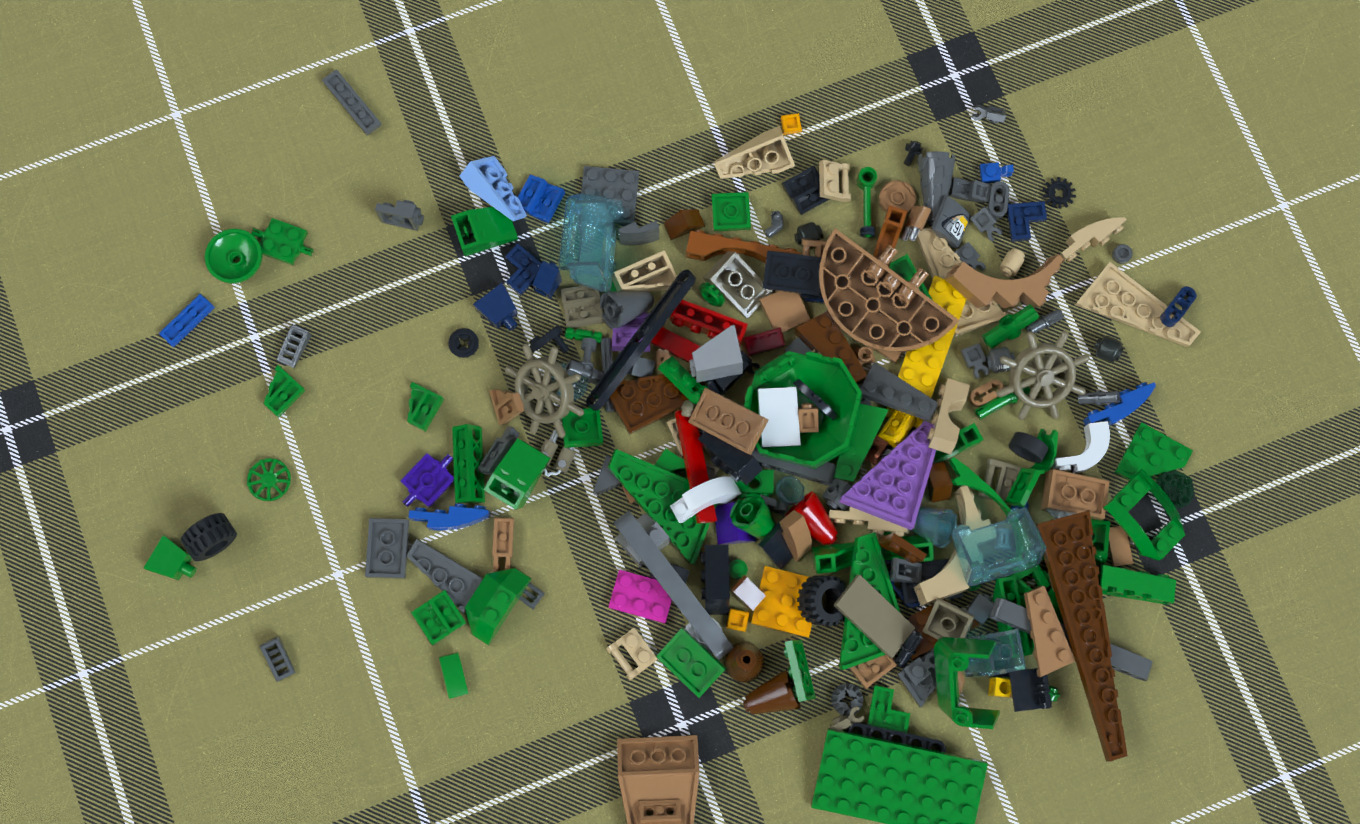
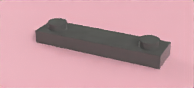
[322,69,382,136]

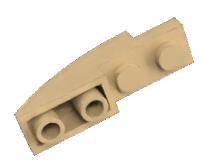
[1060,217,1127,264]
[829,507,909,537]

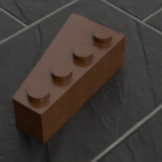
[794,311,867,384]

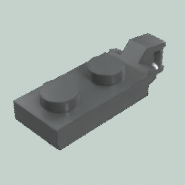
[478,426,520,475]

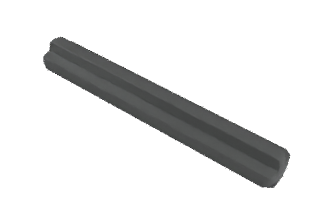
[601,338,616,412]

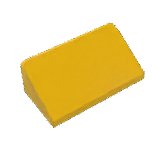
[878,409,916,448]

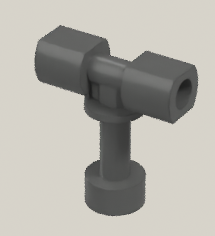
[565,338,605,385]

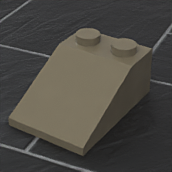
[703,251,773,319]

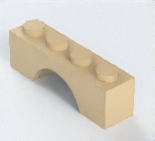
[927,378,970,454]

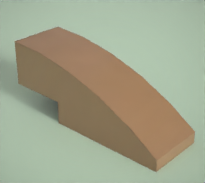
[779,510,812,562]

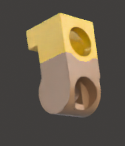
[988,677,1012,699]

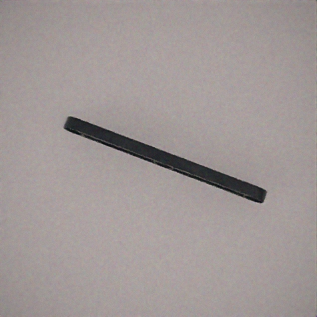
[586,269,696,411]

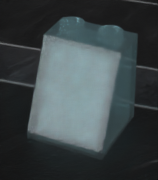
[965,629,1026,677]

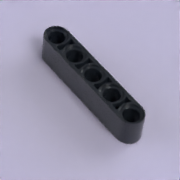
[846,723,946,752]

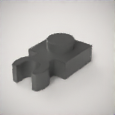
[970,206,1003,241]
[954,242,986,271]
[960,343,989,380]
[758,494,788,515]
[902,652,935,686]

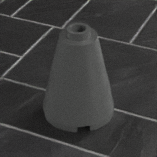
[600,291,654,329]

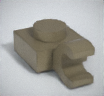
[830,706,864,730]

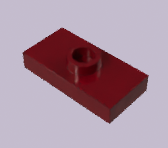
[744,327,786,356]

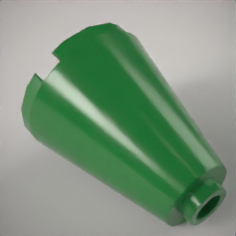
[730,493,776,541]

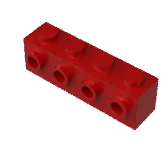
[670,300,748,347]

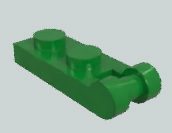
[658,356,708,404]

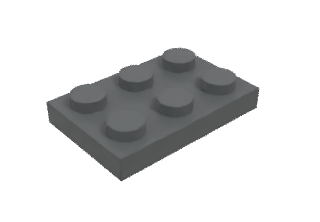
[365,518,410,579]

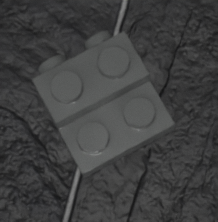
[375,200,424,231]

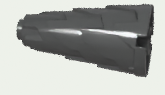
[917,151,955,227]

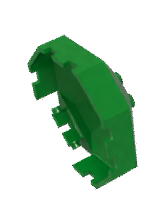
[744,351,862,469]

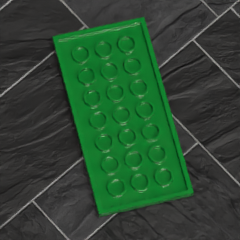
[811,728,988,824]

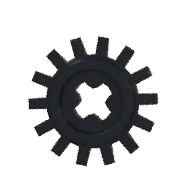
[1042,177,1076,209]

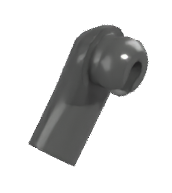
[764,211,783,238]

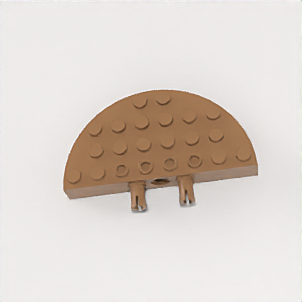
[819,228,959,352]

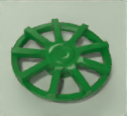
[247,458,291,501]

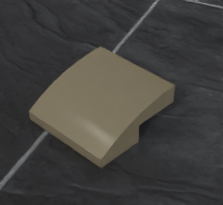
[561,283,604,328]

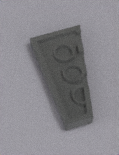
[407,539,483,613]

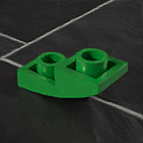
[439,652,469,699]

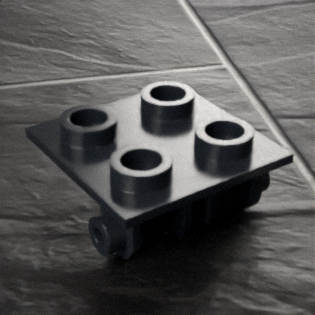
[1009,668,1052,712]

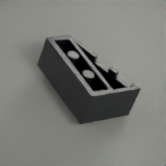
[698,431,763,485]
[701,545,730,615]

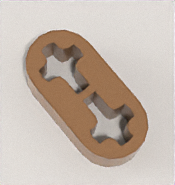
[969,380,1004,407]

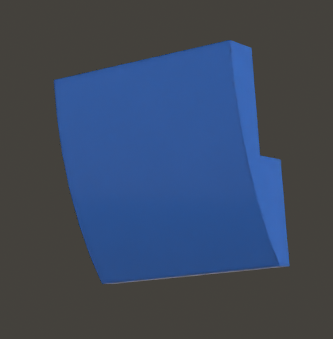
[518,174,565,224]

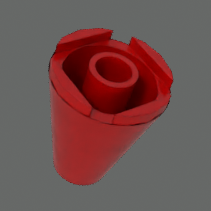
[785,491,838,545]

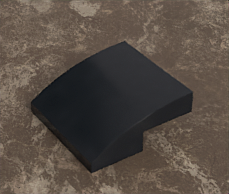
[781,166,830,215]

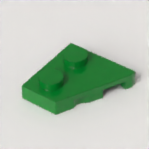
[263,365,306,418]
[407,382,444,432]

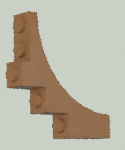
[944,254,1064,309]

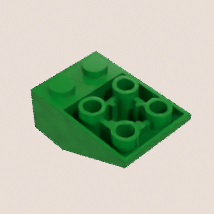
[451,207,518,257]
[484,438,551,510]

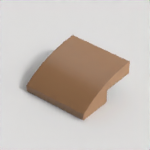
[759,291,810,332]

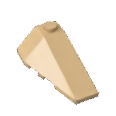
[713,126,795,179]

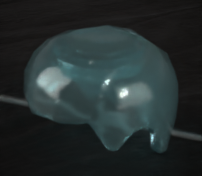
[775,476,805,505]

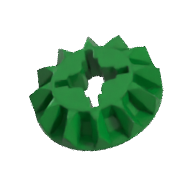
[699,282,725,307]

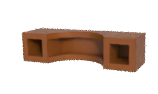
[873,205,907,268]

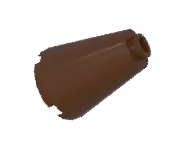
[724,642,764,682]
[743,670,801,715]

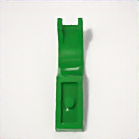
[1005,429,1058,507]

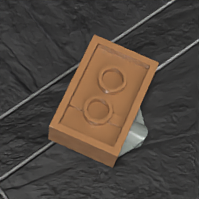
[1040,469,1110,520]

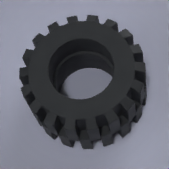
[180,513,237,561]
[797,575,847,626]

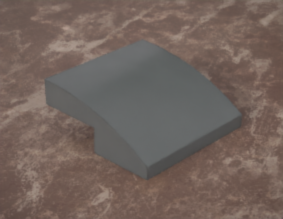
[618,221,659,246]

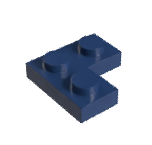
[1007,201,1047,242]
[505,244,541,296]

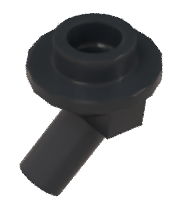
[904,140,924,166]

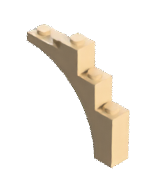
[914,486,996,606]

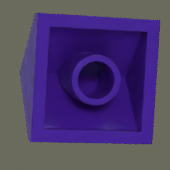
[715,502,756,545]

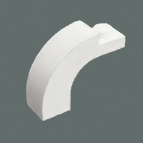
[1052,421,1110,474]
[670,476,741,523]

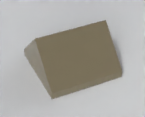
[923,598,974,639]

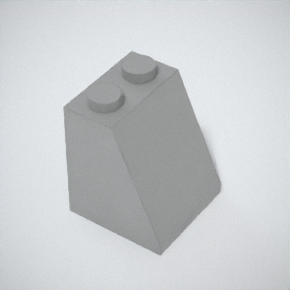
[689,325,743,382]
[615,513,669,568]

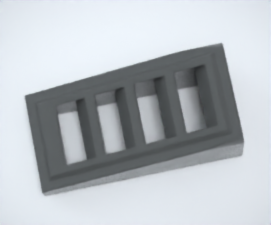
[277,324,312,368]
[259,636,296,682]

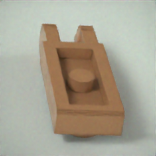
[492,518,515,572]

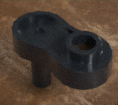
[529,325,570,353]

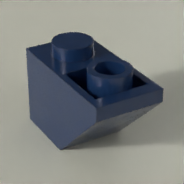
[533,260,562,300]

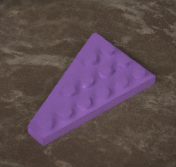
[839,421,936,530]

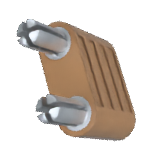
[901,206,931,241]

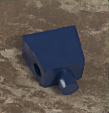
[473,283,518,331]

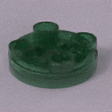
[1155,471,1194,510]

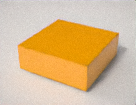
[780,113,802,135]
[726,608,749,632]

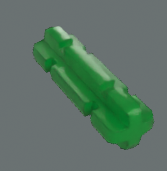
[565,328,602,343]

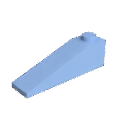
[460,156,527,221]

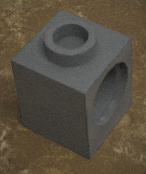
[966,594,994,626]

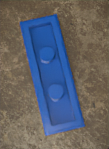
[159,294,215,347]

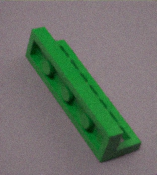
[452,424,485,504]

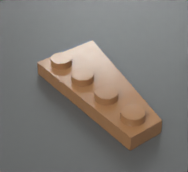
[1024,586,1075,677]

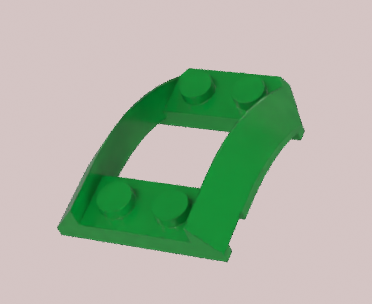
[1103,469,1185,561]

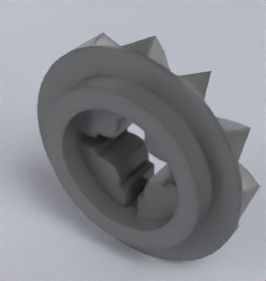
[831,683,863,716]

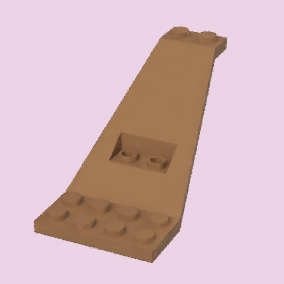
[617,735,699,824]

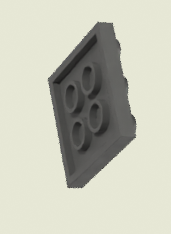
[578,166,639,225]

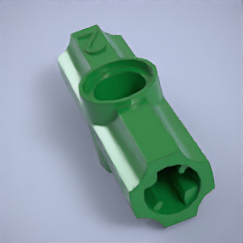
[982,304,1039,350]

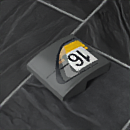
[932,196,971,248]

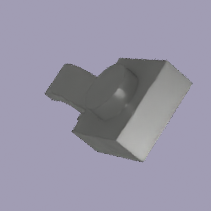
[972,104,1006,123]

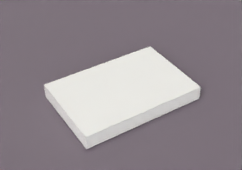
[757,387,801,448]

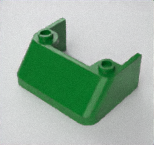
[934,637,1000,730]

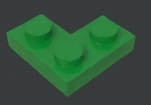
[867,685,911,733]

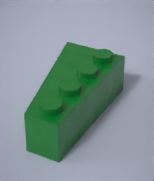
[1098,565,1176,605]

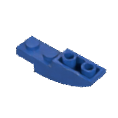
[1083,382,1156,426]
[408,504,490,531]

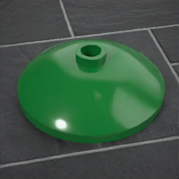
[205,229,263,284]

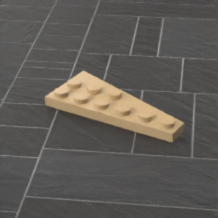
[917,227,1007,336]
[1075,262,1201,348]

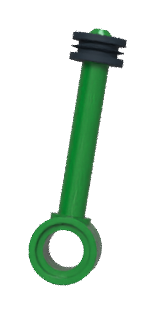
[856,167,877,238]

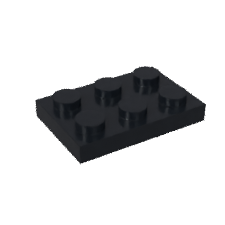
[762,251,822,296]
[900,559,963,604]

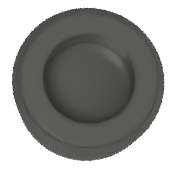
[1112,244,1132,264]

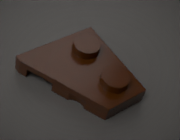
[878,533,927,563]

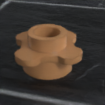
[855,346,875,365]

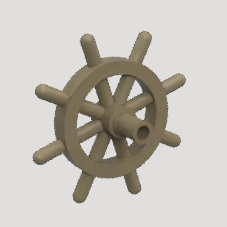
[996,331,1090,420]
[505,344,584,438]

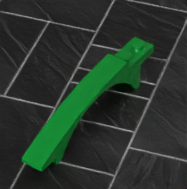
[948,457,1050,588]

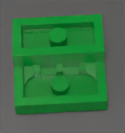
[411,590,466,646]

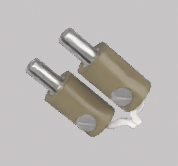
[540,430,576,477]

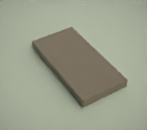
[834,575,915,658]

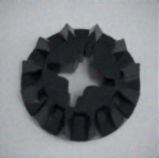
[448,328,479,358]

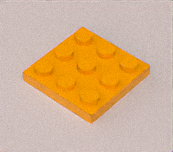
[751,566,812,638]

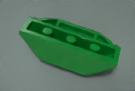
[465,568,532,646]
[992,575,1034,658]

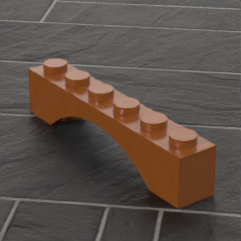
[686,230,801,264]

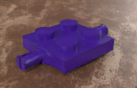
[400,453,454,508]

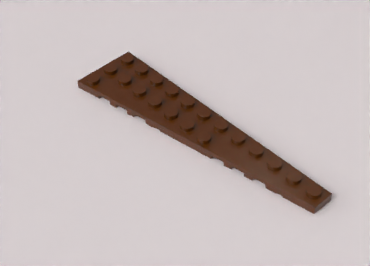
[1034,510,1128,762]

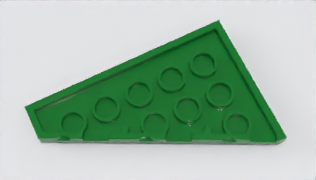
[607,449,717,565]
[839,532,908,670]

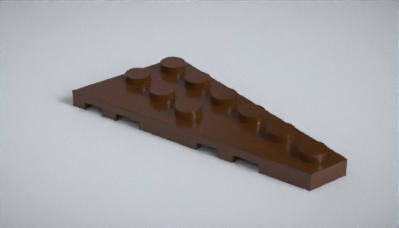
[609,371,707,435]

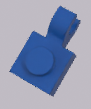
[979,162,1014,184]

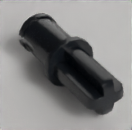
[894,630,923,668]

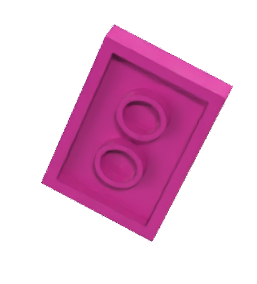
[608,570,672,624]

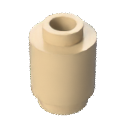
[999,248,1025,277]

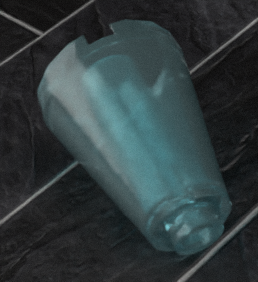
[911,507,957,548]

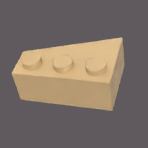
[611,250,677,292]

